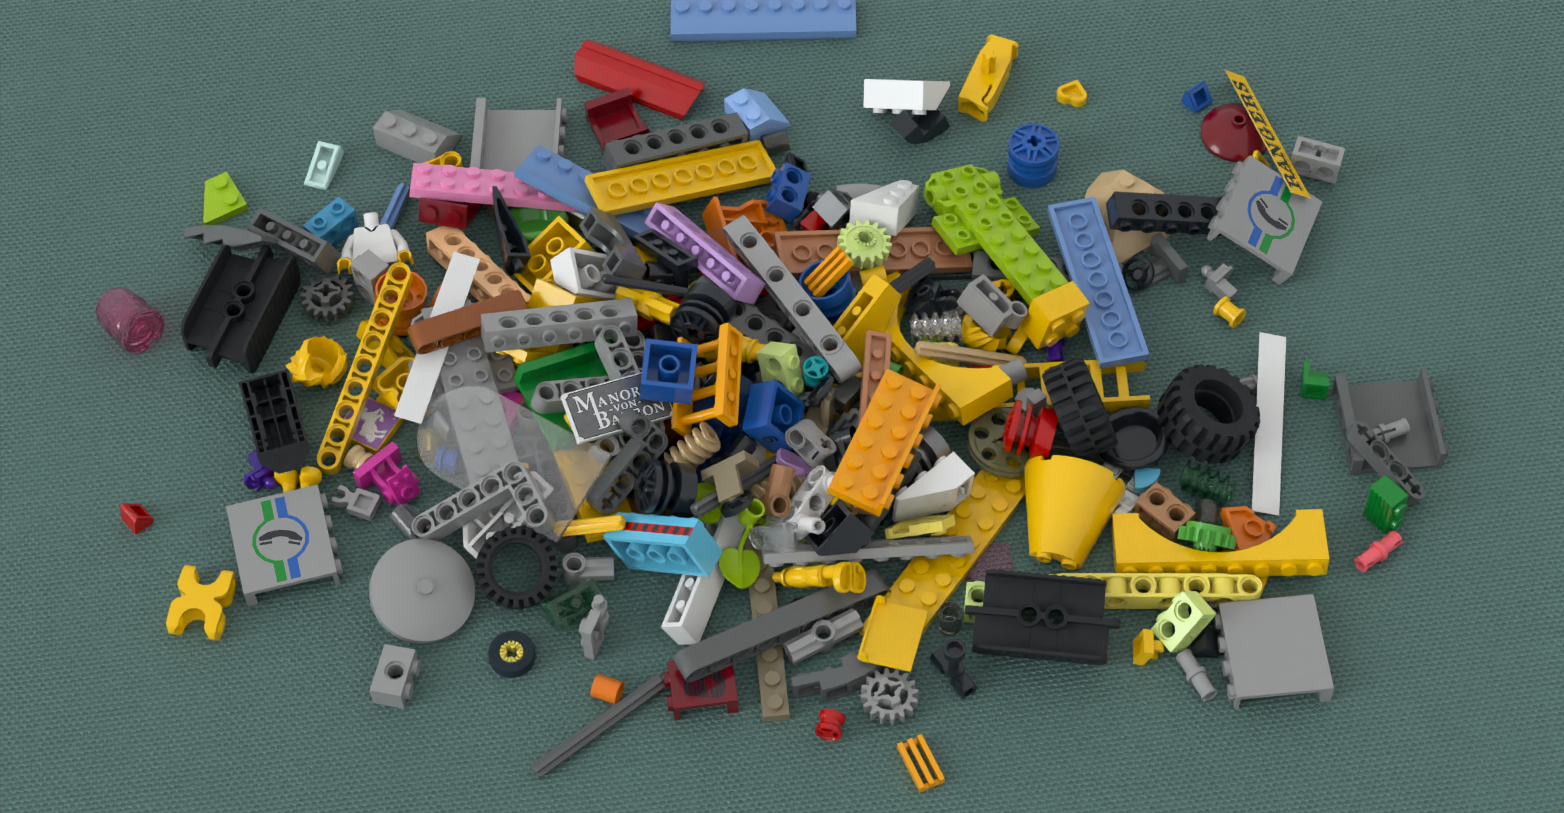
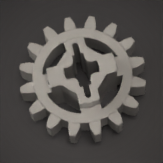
[860,668,919,725]

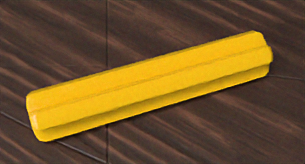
[554,515,626,537]

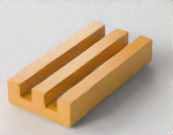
[804,246,854,298]
[897,734,945,793]

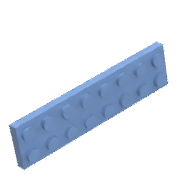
[1047,197,1149,369]

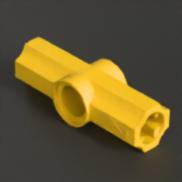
[615,286,680,325]

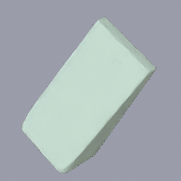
[304,141,344,191]

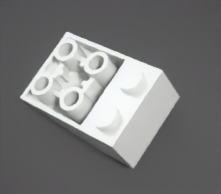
[892,451,975,522]

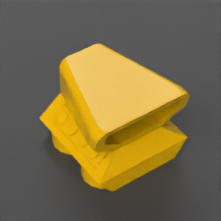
[372,356,437,424]

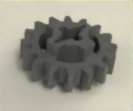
[300,273,355,323]

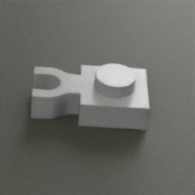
[331,485,382,521]

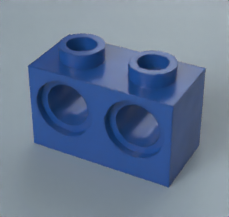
[765,162,811,223]

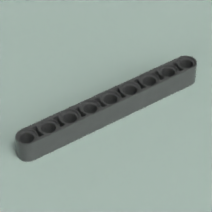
[673,569,891,683]

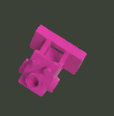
[353,441,421,506]

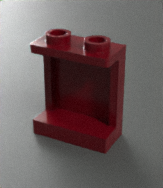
[584,88,650,153]

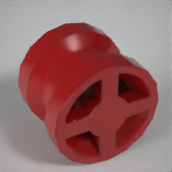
[815,709,846,741]

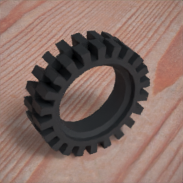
[475,526,558,610]

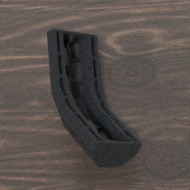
[238,369,310,474]

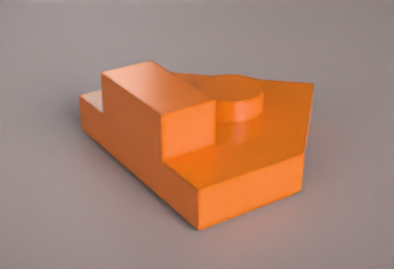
[1220,506,1277,551]

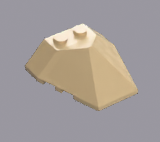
[1084,170,1171,265]

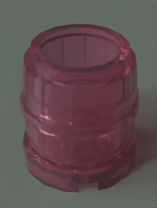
[96,287,165,353]

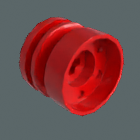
[1002,399,1058,460]

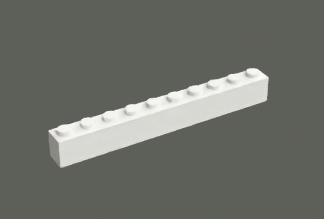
[661,436,767,645]

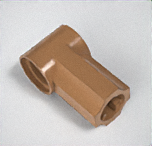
[759,464,795,517]

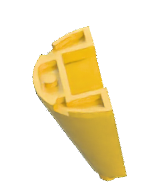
[1024,455,1126,570]

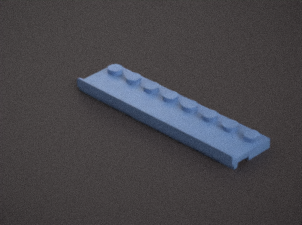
[670,0,856,42]
[514,144,652,240]

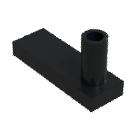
[633,228,698,288]

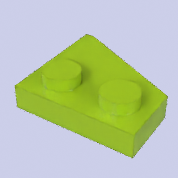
[203,171,249,225]

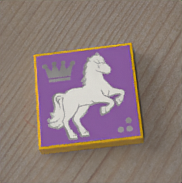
[335,397,405,454]

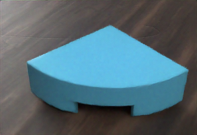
[1134,468,1160,493]

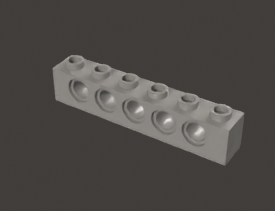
[481,298,637,353]

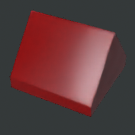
[120,503,154,535]

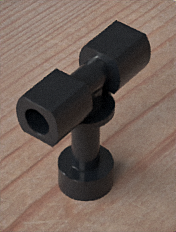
[930,639,977,699]

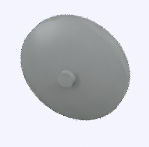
[369,539,475,644]

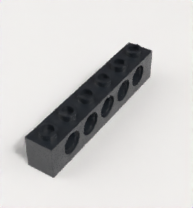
[1106,191,1223,237]

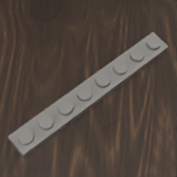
[762,535,974,567]

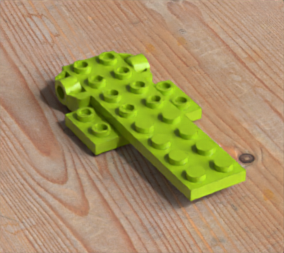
[923,164,1069,306]

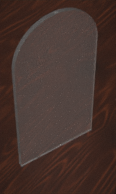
[417,386,612,543]

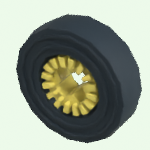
[488,631,536,678]

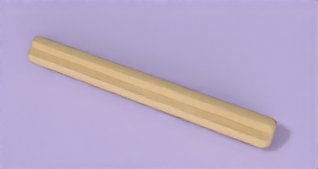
[914,341,1027,366]

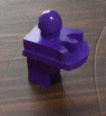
[244,450,278,492]

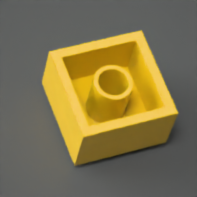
[1021,281,1090,349]

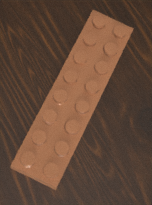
[772,227,973,278]

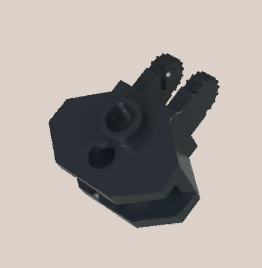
[904,277,963,330]

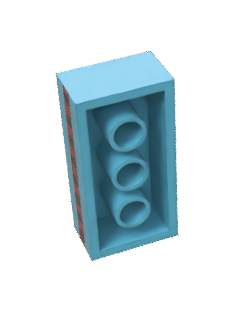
[603,512,723,577]

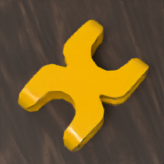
[166,565,237,641]

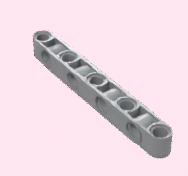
[722,215,862,384]

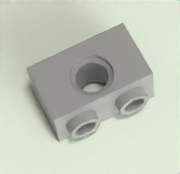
[370,644,421,709]

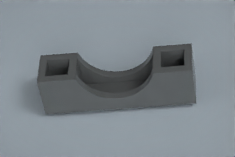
[579,206,647,280]

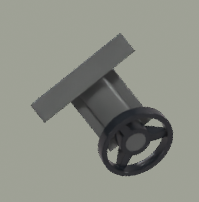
[1122,232,1188,292]

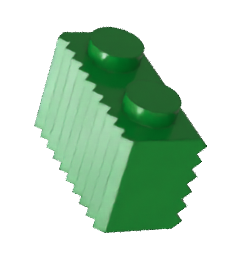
[1363,475,1409,534]

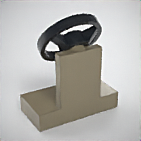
[805,375,836,436]
[701,450,760,518]

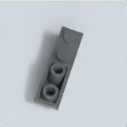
[791,652,890,703]

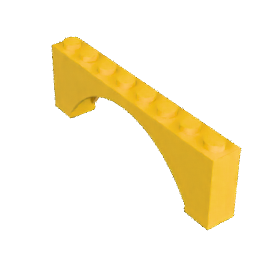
[857,271,1013,426]
[1111,509,1329,577]

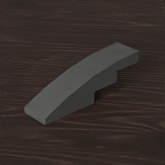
[184,225,277,251]

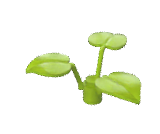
[691,483,785,589]

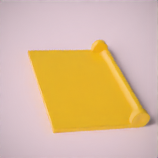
[857,595,928,672]

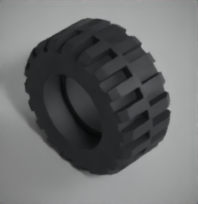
[1042,357,1118,460]
[1157,364,1260,464]

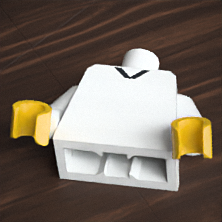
[337,212,414,274]

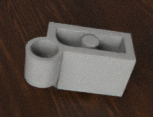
[957,274,1028,337]

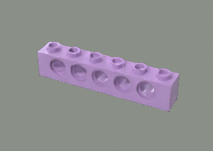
[644,202,766,305]

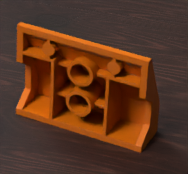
[702,197,787,282]

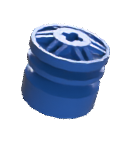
[1007,123,1059,188]
[799,260,857,323]

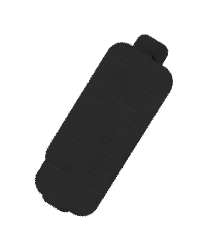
[181,244,301,373]
[965,569,1121,665]

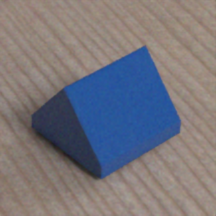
[1181,81,1213,113]

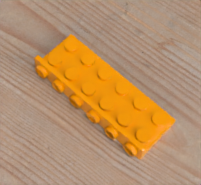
[826,369,942,517]

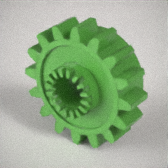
[1177,520,1237,552]

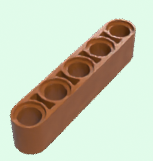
[407,290,529,355]

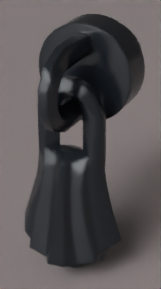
[790,192,820,231]

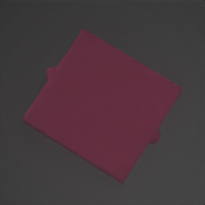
[966,543,1014,582]

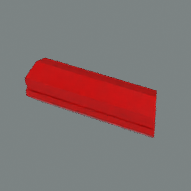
[574,40,706,120]

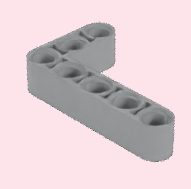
[591,325,665,464]
[531,330,645,414]
[412,461,555,541]

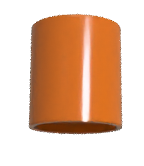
[590,674,625,705]

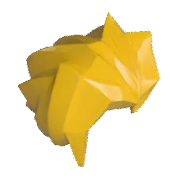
[960,314,1013,352]
[285,336,348,389]

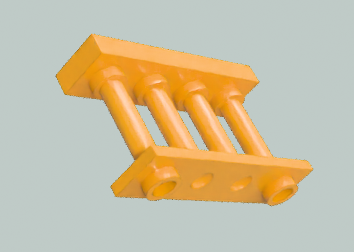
[671,323,743,437]

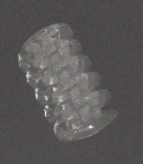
[910,310,962,345]

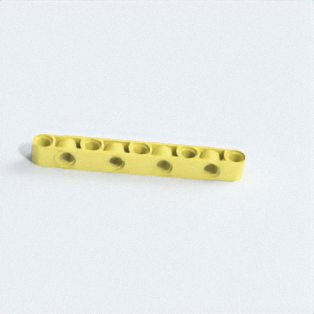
[1049,573,1262,609]

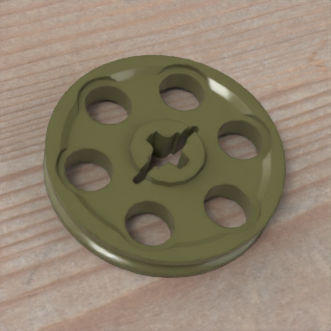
[967,407,1029,477]

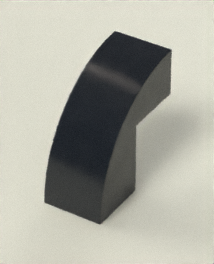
[889,109,950,144]

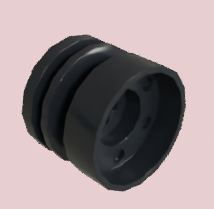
[670,282,736,345]
[634,458,698,518]

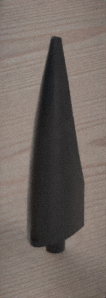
[492,186,531,275]

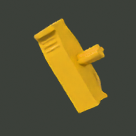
[958,34,1019,122]

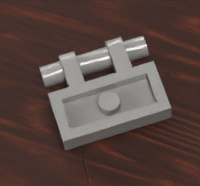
[579,594,609,660]

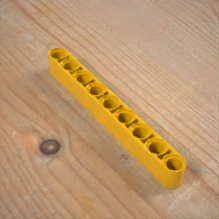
[317,262,412,475]

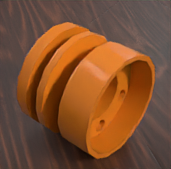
[374,271,427,336]

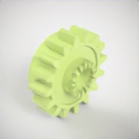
[837,220,892,269]

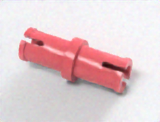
[1354,530,1403,572]

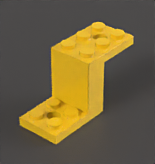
[496,278,607,364]

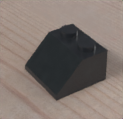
[804,499,874,556]

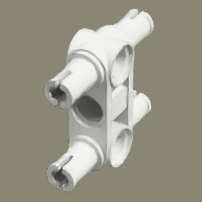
[766,465,835,540]

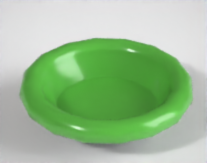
[509,207,569,244]

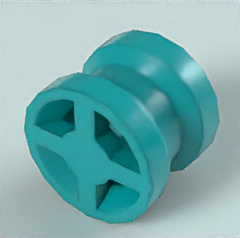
[803,356,829,388]

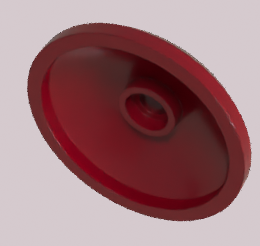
[1201,103,1272,162]

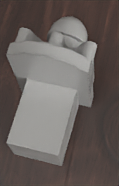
[1201,263,1238,301]
[1015,388,1050,417]

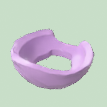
[776,448,814,477]

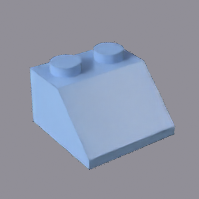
[724,88,790,142]

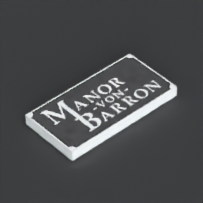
[560,372,673,445]

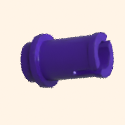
[1046,338,1065,362]

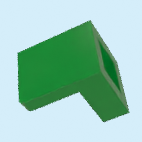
[1300,360,1329,400]

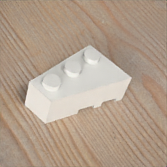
[849,180,919,236]

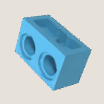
[303,197,359,247]

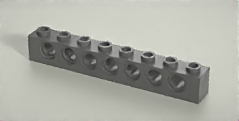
[694,274,861,416]

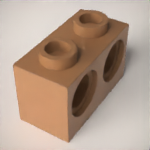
[1134,482,1196,543]

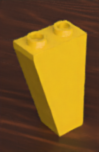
[828,274,901,373]

